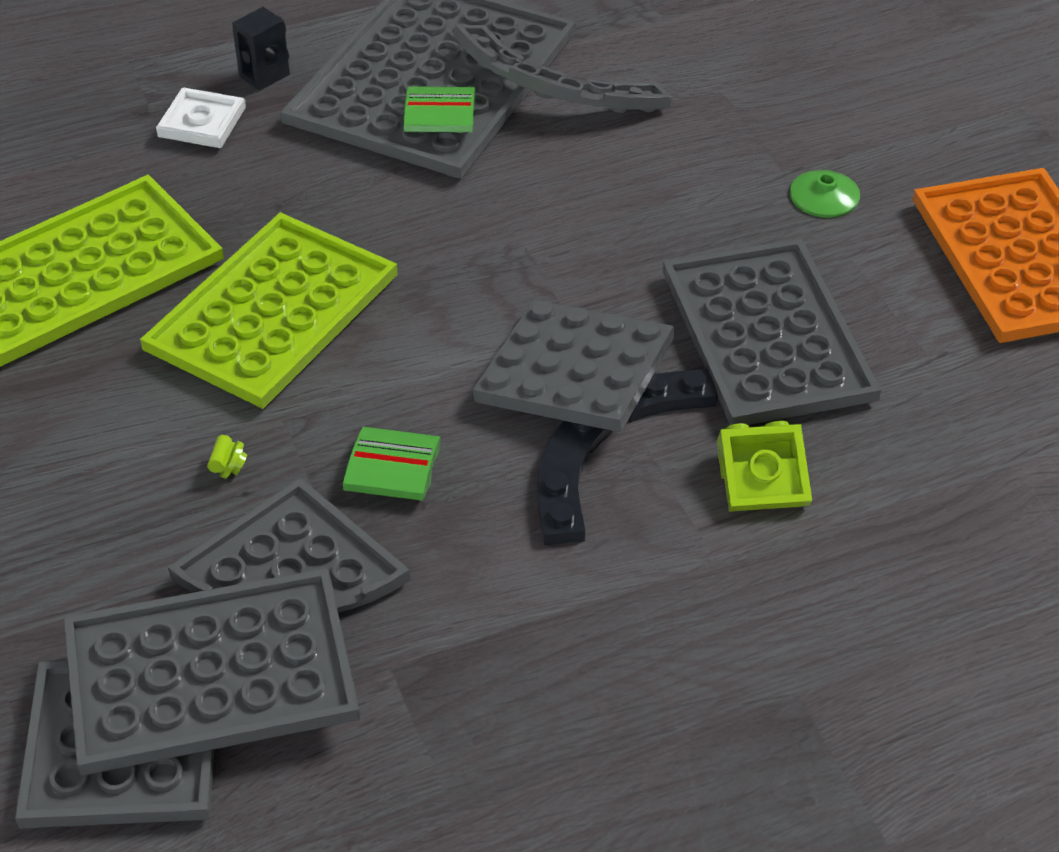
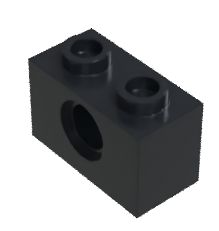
[232,7,290,91]

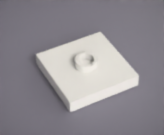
[156,88,246,148]

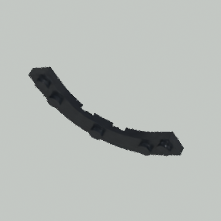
[537,368,717,545]

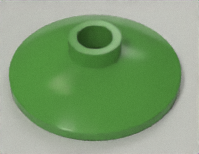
[790,170,860,218]

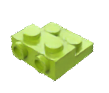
[717,421,812,512]

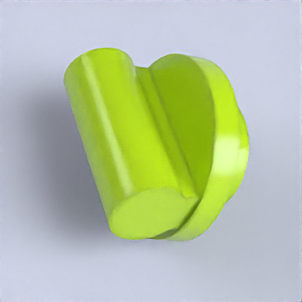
[207,435,247,479]

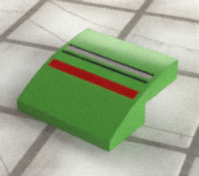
[404,87,475,132]
[343,427,441,501]

